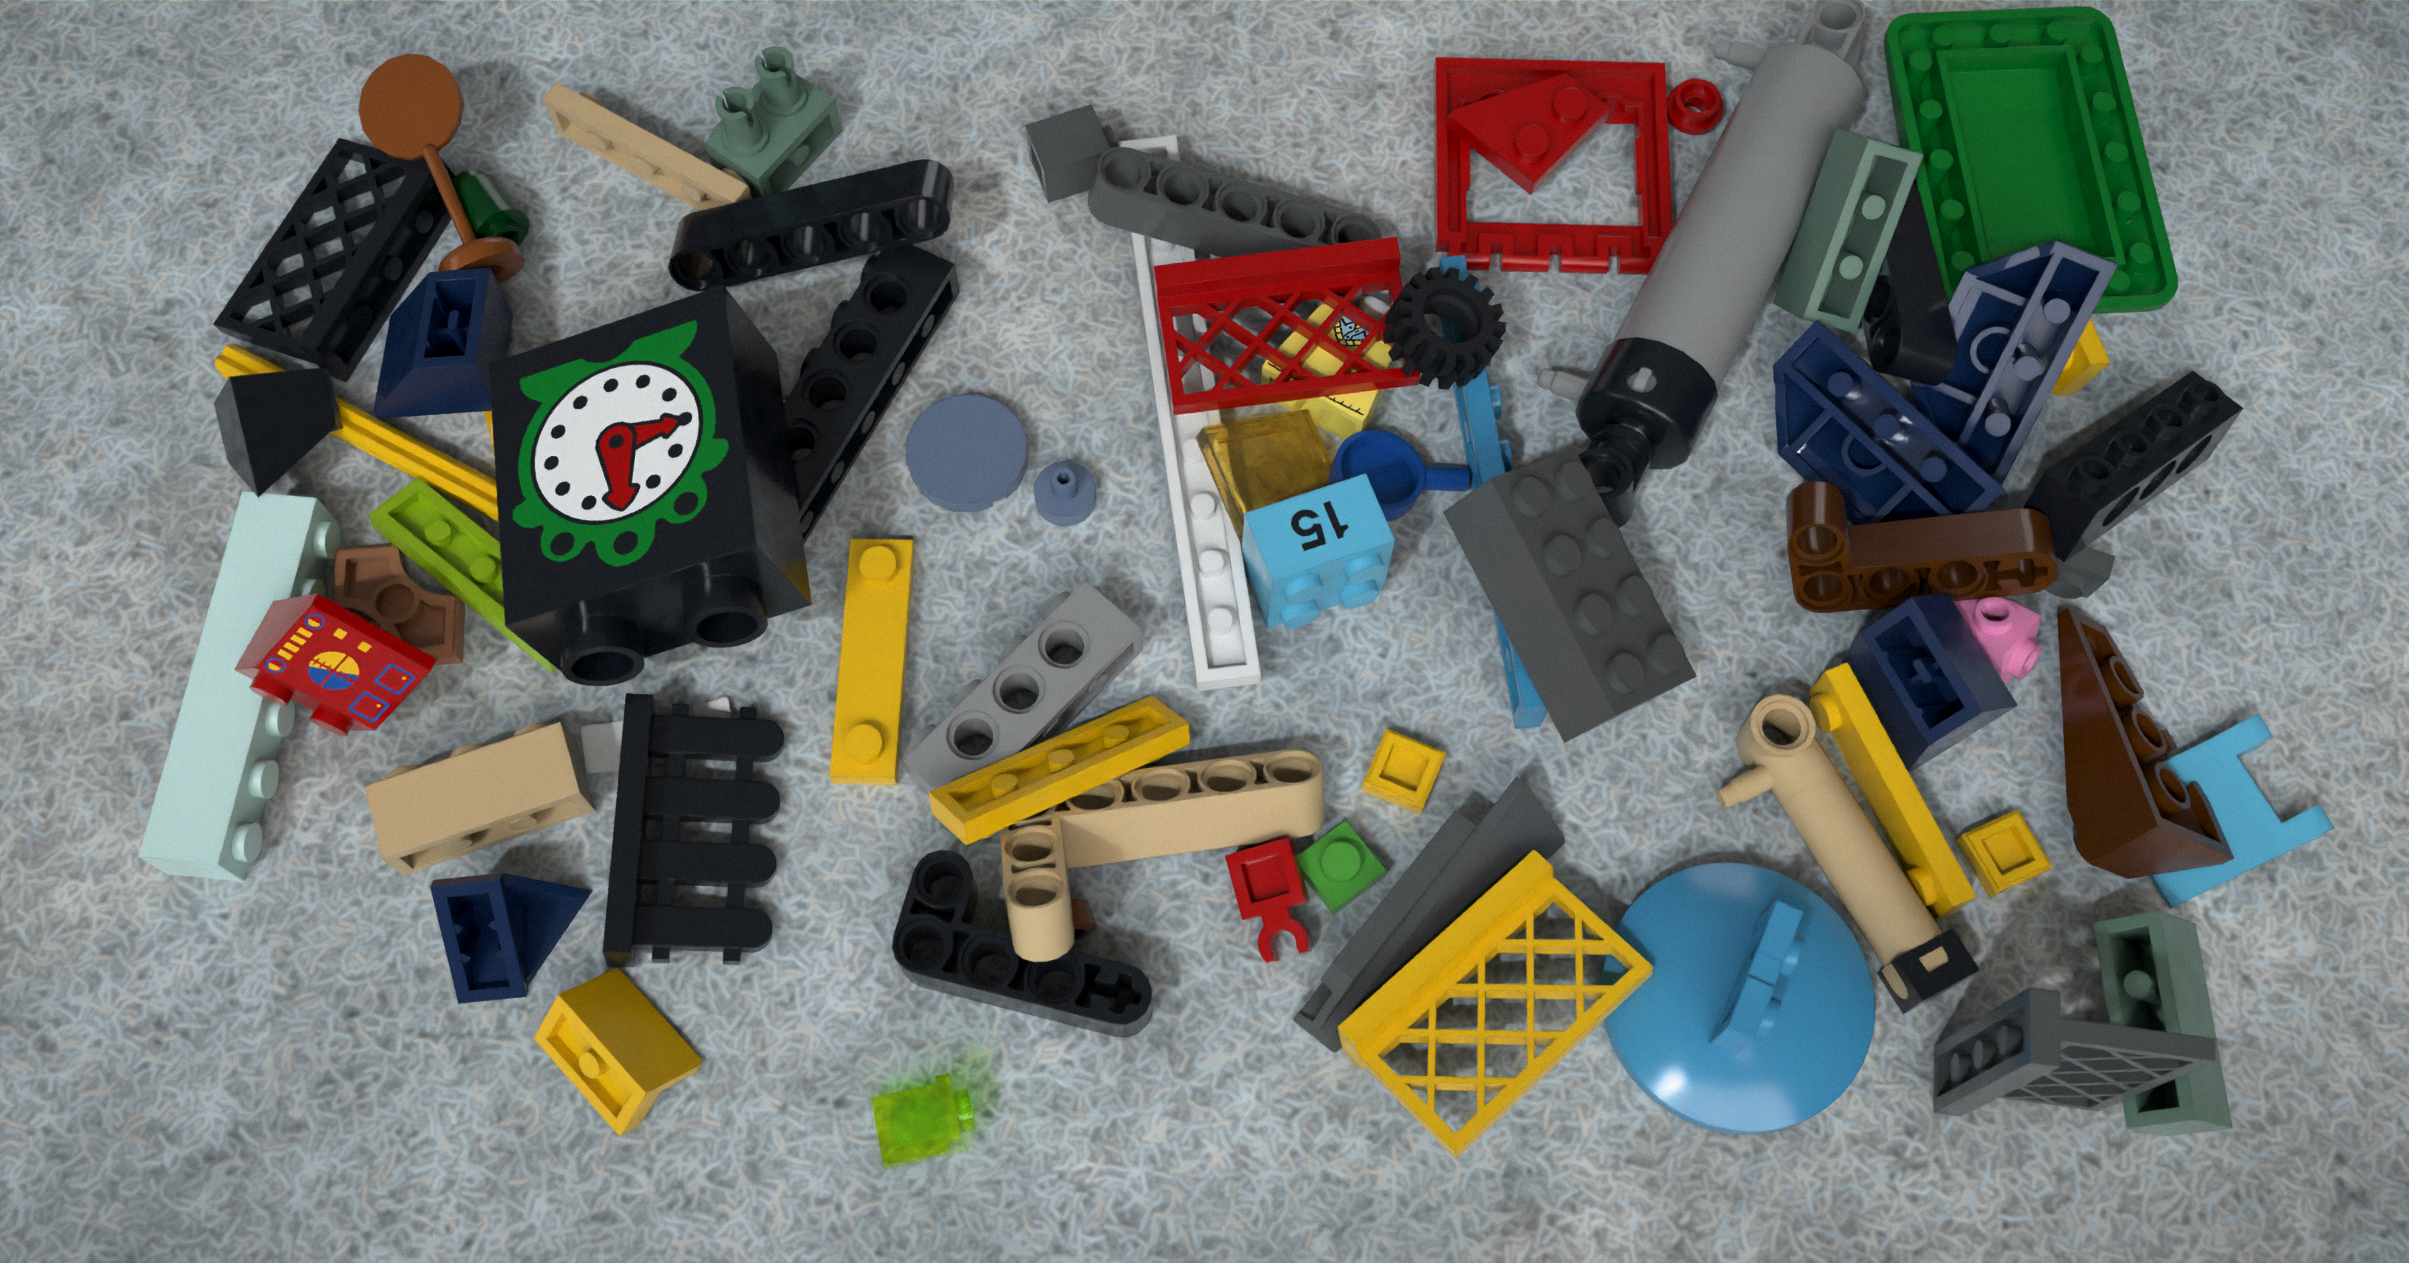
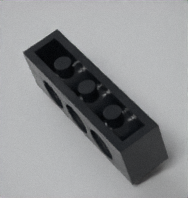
[2023,371,2244,563]

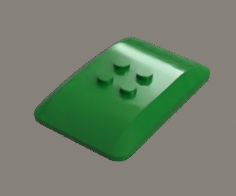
[1884,6,2178,314]

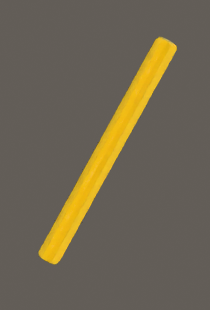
[214,344,499,522]

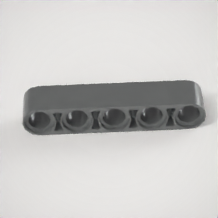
[1088,146,1382,258]

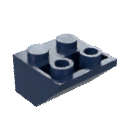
[373,268,513,419]
[1842,593,2018,772]

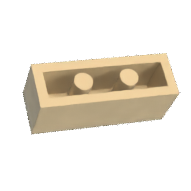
[365,721,596,876]

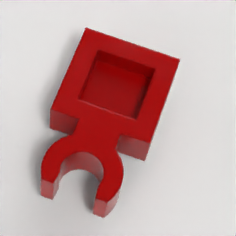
[1225,837,1313,963]

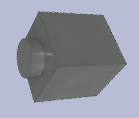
[1025,104,1118,203]

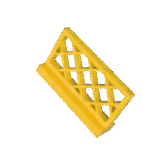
[1337,850,1653,1159]

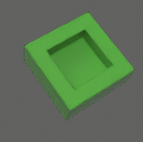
[1298,820,1387,916]

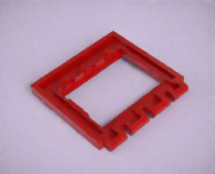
[1433,57,1672,275]

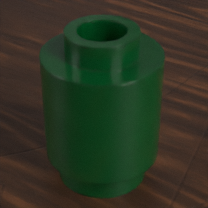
[451,169,529,247]

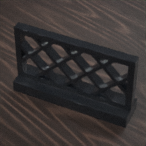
[213,138,455,382]

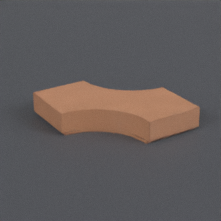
[332,545,465,665]

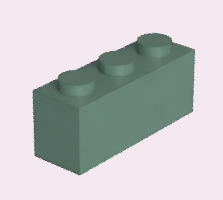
[1773,128,1924,333]
[2093,910,2233,1136]

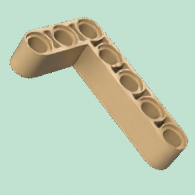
[1000,749,1325,962]

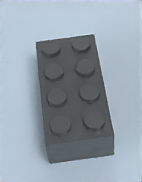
[1443,448,1697,743]

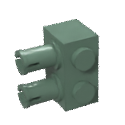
[704,46,843,198]

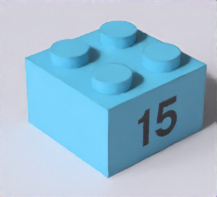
[1242,473,1395,629]

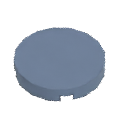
[905,394,1028,512]

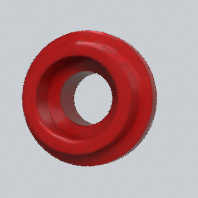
[1667,78,1724,135]

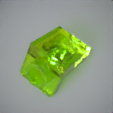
[871,1073,976,1170]

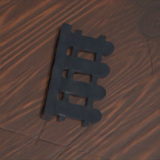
[602,693,784,967]

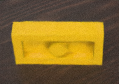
[533,969,702,1136]

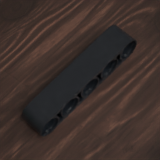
[668,159,954,292]
[1861,179,1957,386]

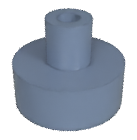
[1034,461,1097,527]

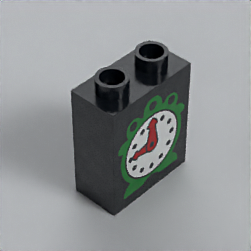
[489,285,812,686]

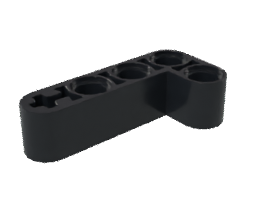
[892,850,1153,1038]

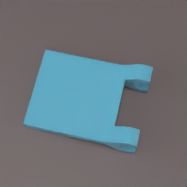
[2149,714,2335,909]

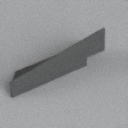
[1293,777,1565,1052]

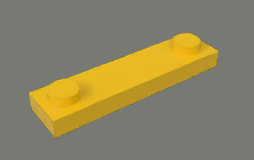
[829,539,915,785]
[1808,662,1977,921]
[929,695,1190,845]

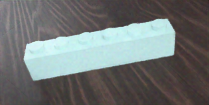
[138,491,341,881]

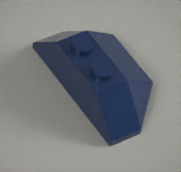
[1910,239,2118,486]
[1773,319,2006,525]

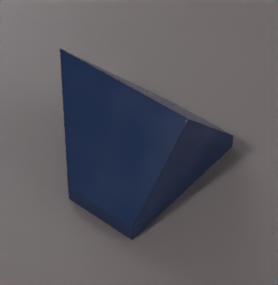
[430,873,593,1004]

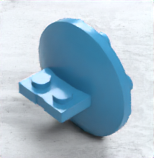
[1600,863,1875,1135]

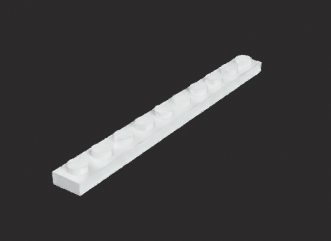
[1118,135,1261,691]

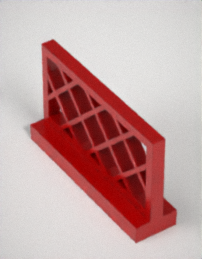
[1153,237,1420,415]

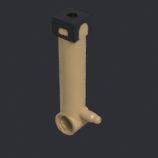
[1716,694,1980,1014]

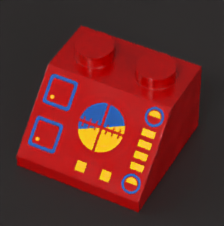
[234,593,437,736]

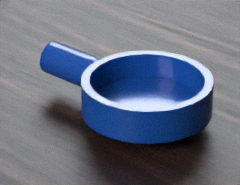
[1329,430,1470,522]

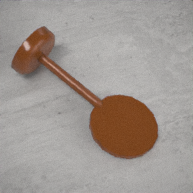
[358,54,525,284]

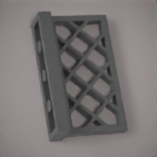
[1933,987,2216,1117]

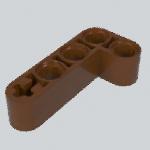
[1786,481,2058,613]

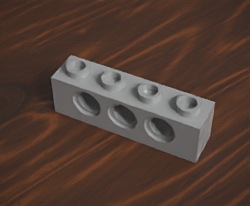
[903,580,1143,796]

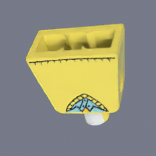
[1261,296,1395,440]

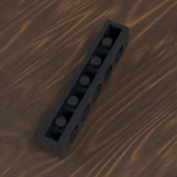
[783,244,960,544]

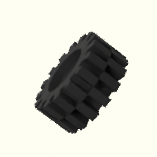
[1383,267,1506,390]

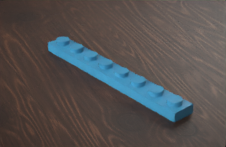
[1439,255,1547,729]

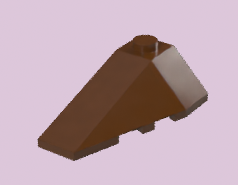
[2057,608,2234,879]

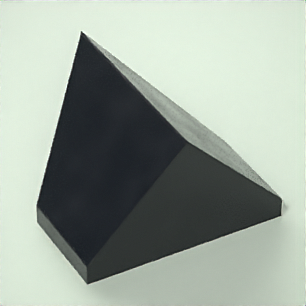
[214,368,343,498]

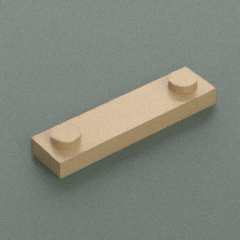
[542,82,752,211]

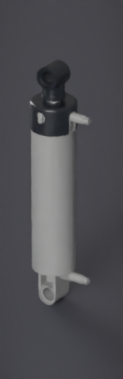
[1537,0,1866,528]

